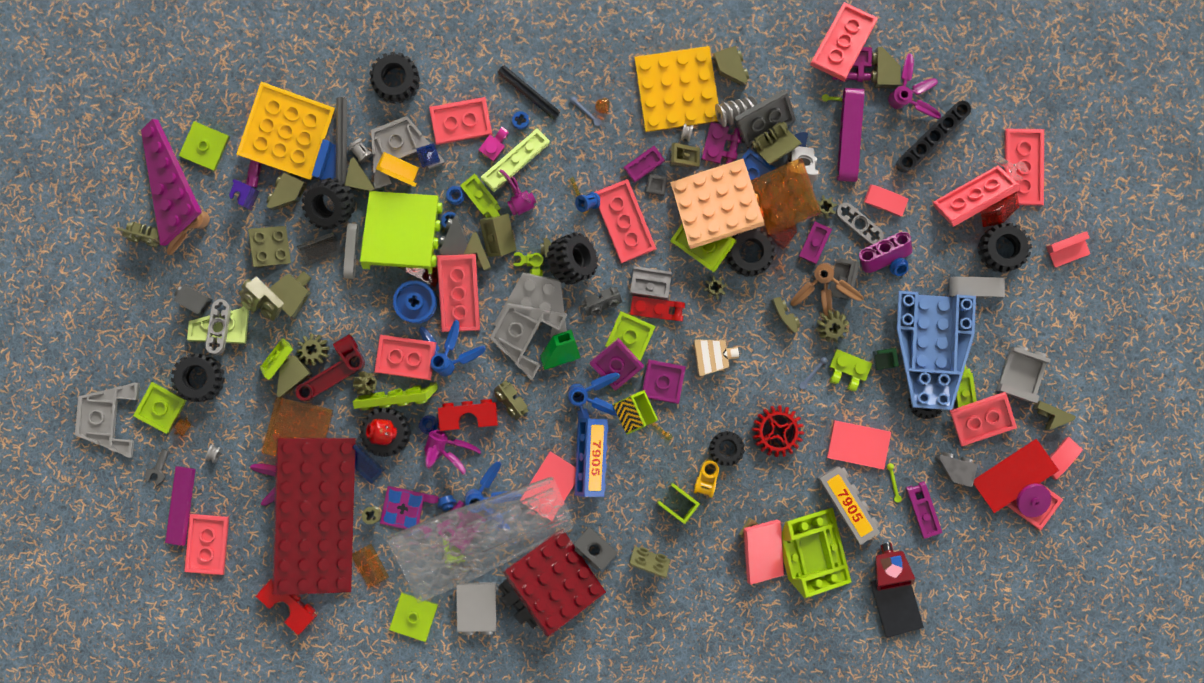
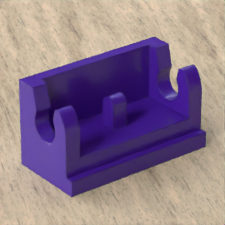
[229,179,259,210]

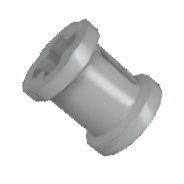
[347,138,372,164]

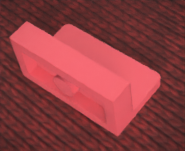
[1046,231,1090,267]

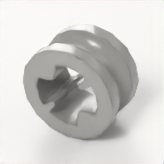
[680,123,693,142]
[205,444,222,464]

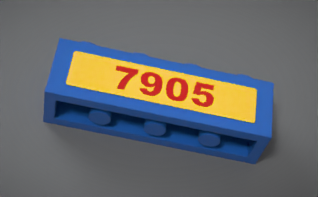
[574,418,609,497]

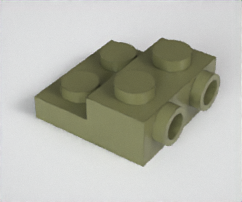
[239,277,284,321]

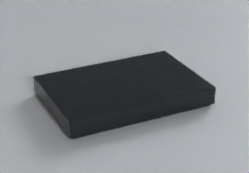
[870,580,924,638]

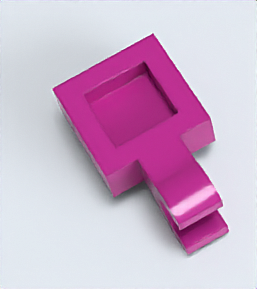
[478,127,509,162]

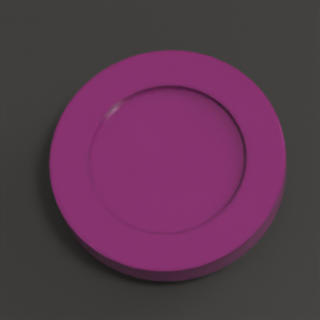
[1017,484,1051,517]

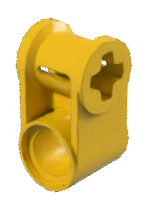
[693,460,719,498]

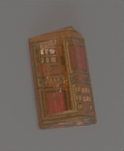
[352,544,389,588]

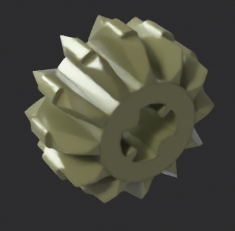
[816,310,849,342]
[296,333,330,366]

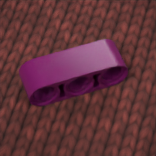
[859,232,913,273]

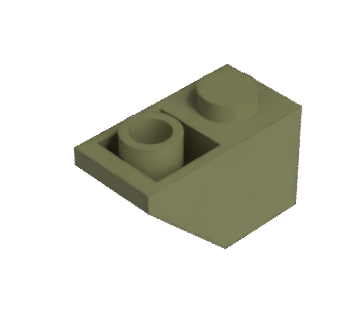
[713,46,749,87]
[871,46,901,89]
[266,172,307,211]

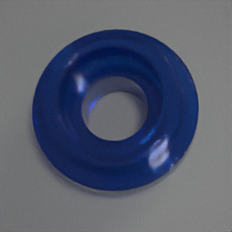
[419,415,439,435]

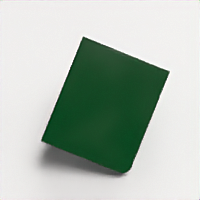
[873,348,899,370]

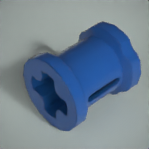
[575,192,600,212]

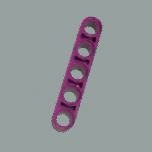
[837,88,864,182]

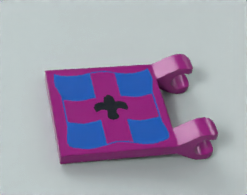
[380,486,439,534]

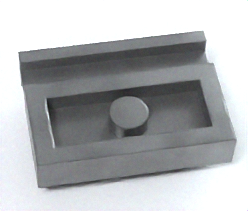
[630,266,672,300]

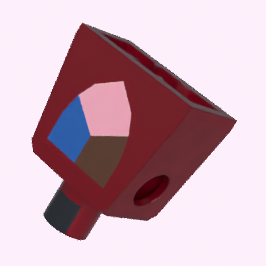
[875,543,915,591]

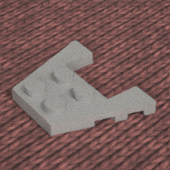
[371,116,445,190]
[494,272,567,337]
[490,303,567,380]
[75,383,140,458]

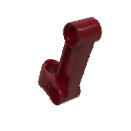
[296,334,365,401]

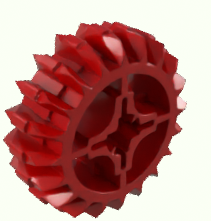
[752,405,804,457]

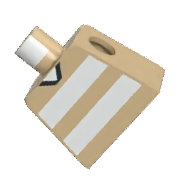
[693,339,739,377]

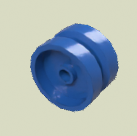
[393,281,438,324]

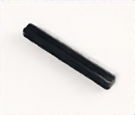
[498,65,560,120]

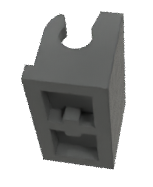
[830,258,860,301]

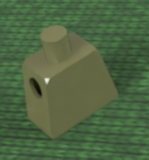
[269,271,312,318]

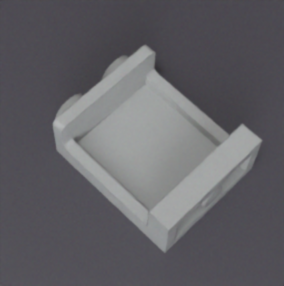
[996,345,1051,403]
[457,582,497,635]

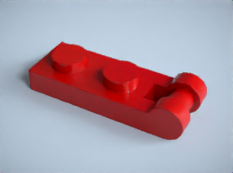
[630,296,685,322]

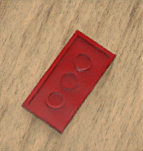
[973,439,1059,513]

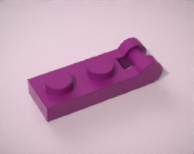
[906,481,942,539]

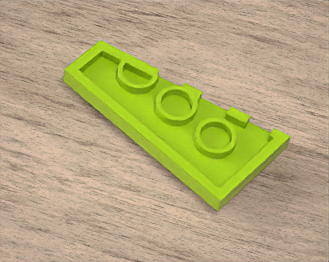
[353,382,438,410]

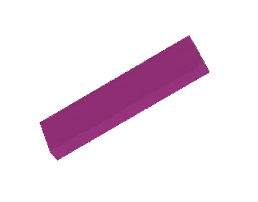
[165,466,196,546]

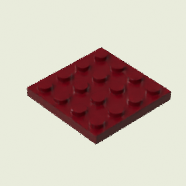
[502,529,606,637]

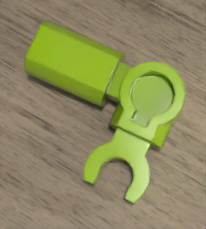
[513,252,544,276]

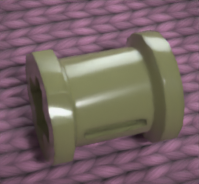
[362,506,381,524]

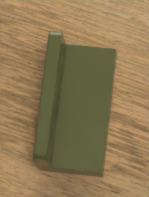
[479,214,516,257]

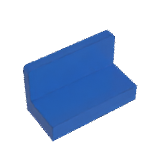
[312,139,336,180]

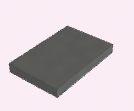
[734,89,796,147]

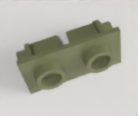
[494,380,529,420]

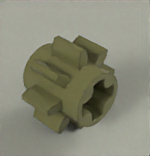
[813,195,837,220]
[703,276,727,300]
[353,372,377,395]

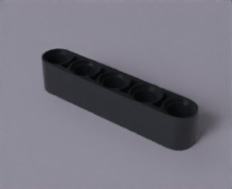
[896,100,971,173]

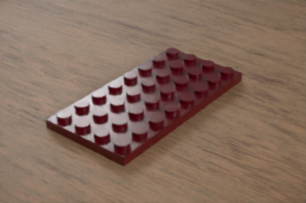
[272,438,356,595]

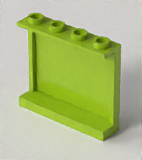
[360,191,443,274]

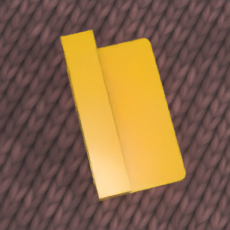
[376,152,419,187]

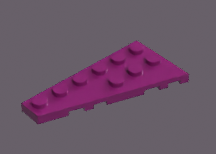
[141,119,202,246]

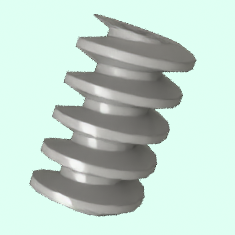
[715,96,757,127]

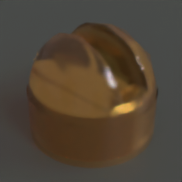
[595,98,609,114]

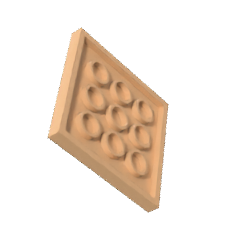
[670,159,765,249]

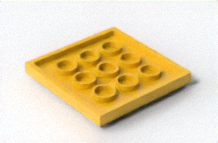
[634,46,719,132]
[236,82,335,181]

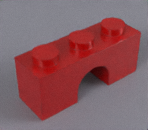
[438,399,499,431]
[255,578,317,635]

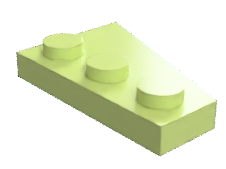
[187,306,249,344]

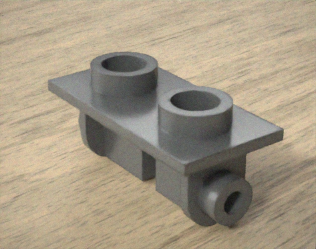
[581,287,622,316]

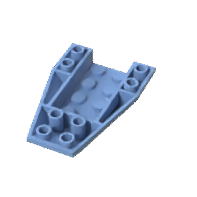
[897,291,976,410]

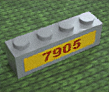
[818,466,880,545]

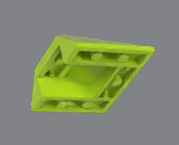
[782,508,852,598]

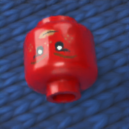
[366,419,397,445]

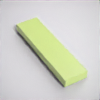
[481,129,550,192]

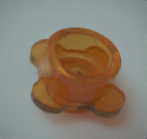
[174,417,191,436]

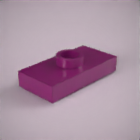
[623,146,665,183]

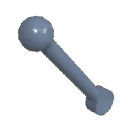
[570,97,601,126]
[799,357,828,389]

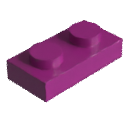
[798,222,832,264]

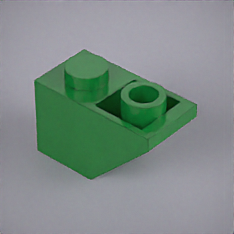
[540,329,581,370]

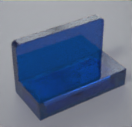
[353,444,385,484]

